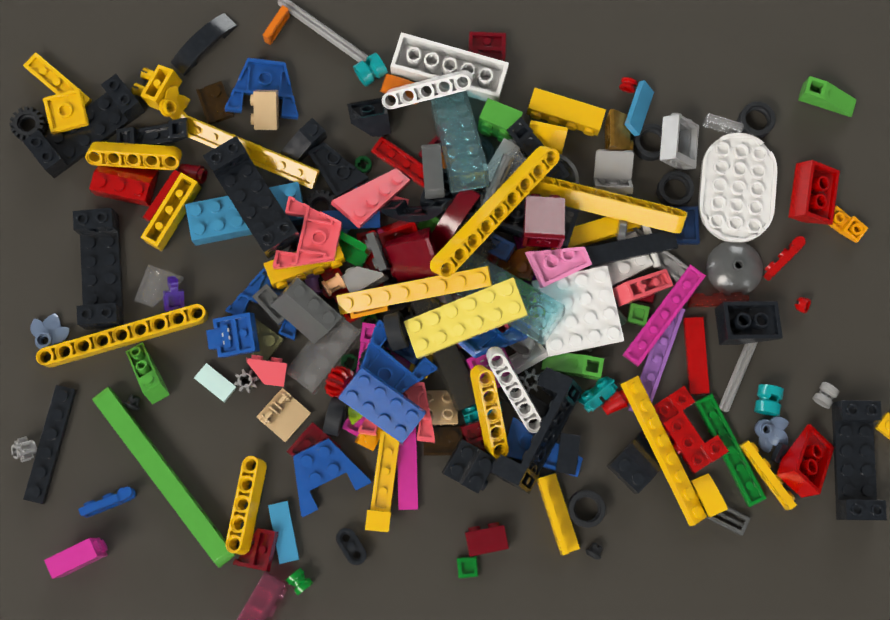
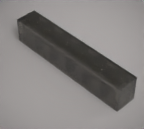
[409,297,476,412]

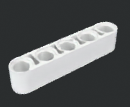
[382,70,473,109]
[486,346,541,433]

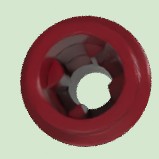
[178,163,208,184]

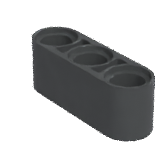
[421,143,445,199]

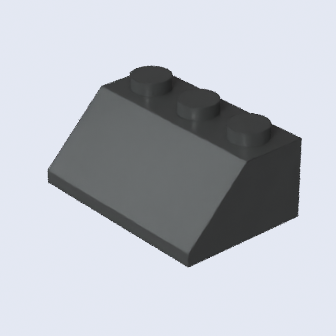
[270,277,342,344]

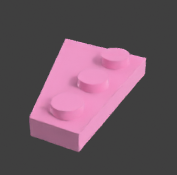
[525,247,592,288]

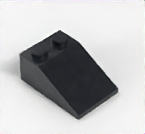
[714,301,783,345]
[607,430,661,494]

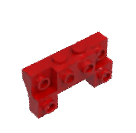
[653,386,729,473]

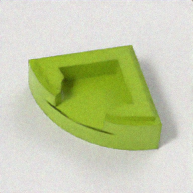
[348,406,364,425]

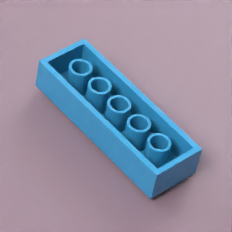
[185,182,304,246]

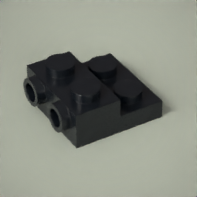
[442,438,496,493]

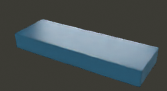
[624,80,654,136]
[268,501,300,564]

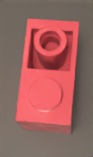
[246,355,287,387]

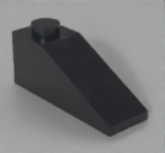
[279,118,327,162]

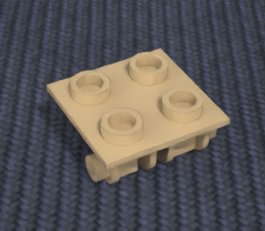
[257,388,311,442]
[426,390,458,426]

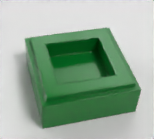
[457,556,478,578]

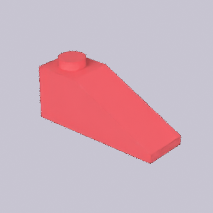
[613,269,674,307]

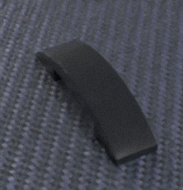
[171,13,237,76]
[506,117,570,180]
[116,118,188,145]
[381,198,453,222]

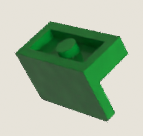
[339,231,372,267]

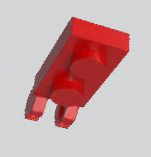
[763,236,806,281]

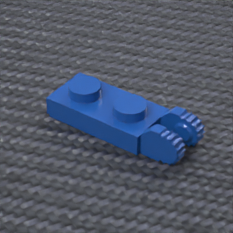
[78,486,137,518]

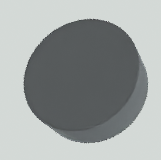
[616,220,627,240]

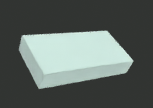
[194,363,237,403]

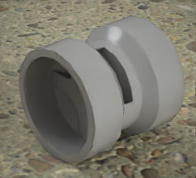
[812,382,840,409]

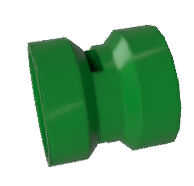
[285,567,313,596]

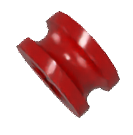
[619,77,637,93]

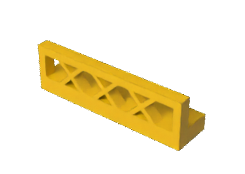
[537,473,580,555]

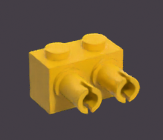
[131,64,182,110]

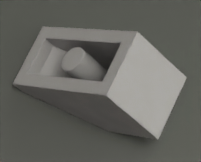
[341,266,389,292]

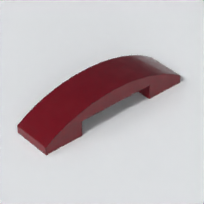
[432,184,481,252]

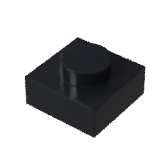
[770,442,790,464]

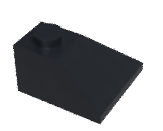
[347,98,391,137]

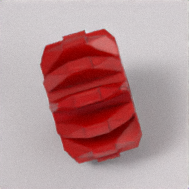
[325,366,354,398]

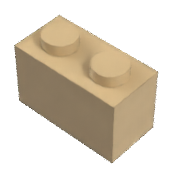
[250,90,279,130]

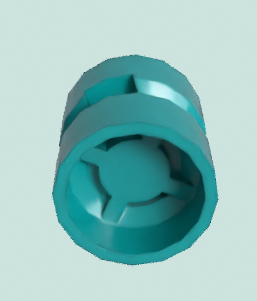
[353,52,388,87]
[754,384,784,416]

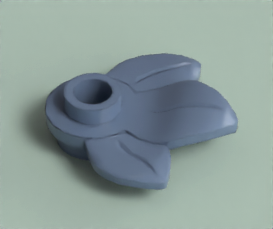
[30,313,70,349]
[755,416,789,453]

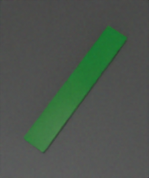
[694,394,767,507]

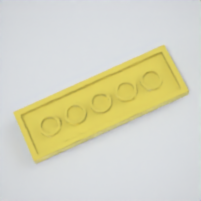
[403,278,528,359]

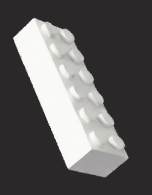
[390,32,509,102]

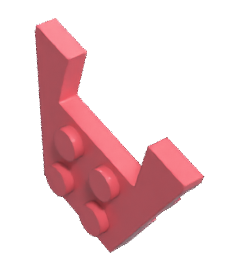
[273,196,342,269]
[358,382,435,443]

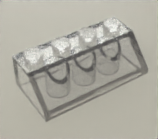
[286,317,361,395]

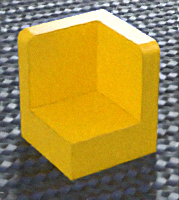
[365,510,391,532]

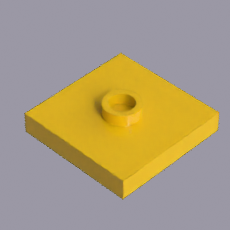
[43,88,89,135]

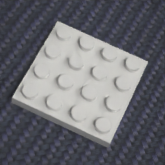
[531,266,624,357]

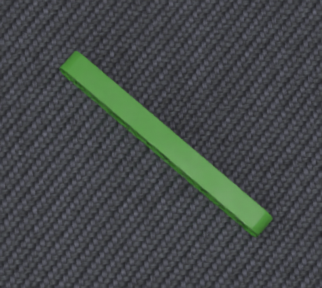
[92,386,236,568]

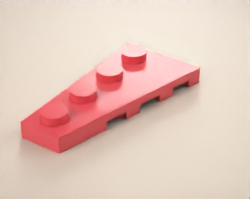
[331,168,410,229]

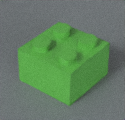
[478,98,523,142]

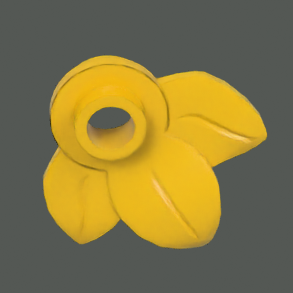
[159,86,190,120]

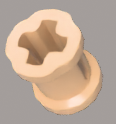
[321,273,346,297]

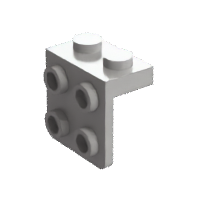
[593,149,634,196]

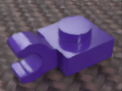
[163,276,185,311]

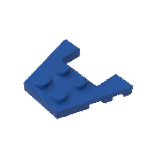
[225,58,298,120]
[225,267,297,341]
[457,289,529,358]
[360,320,438,394]
[293,438,371,517]

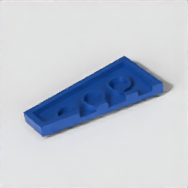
[507,417,583,477]

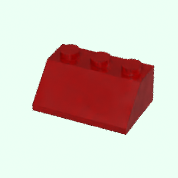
[789,160,840,225]
[89,166,159,207]

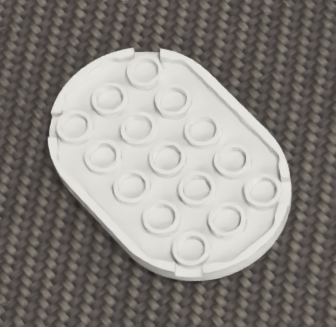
[698,133,777,243]

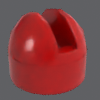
[795,297,811,313]

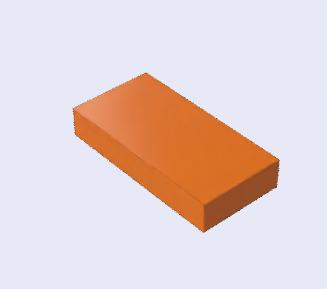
[263,5,290,45]

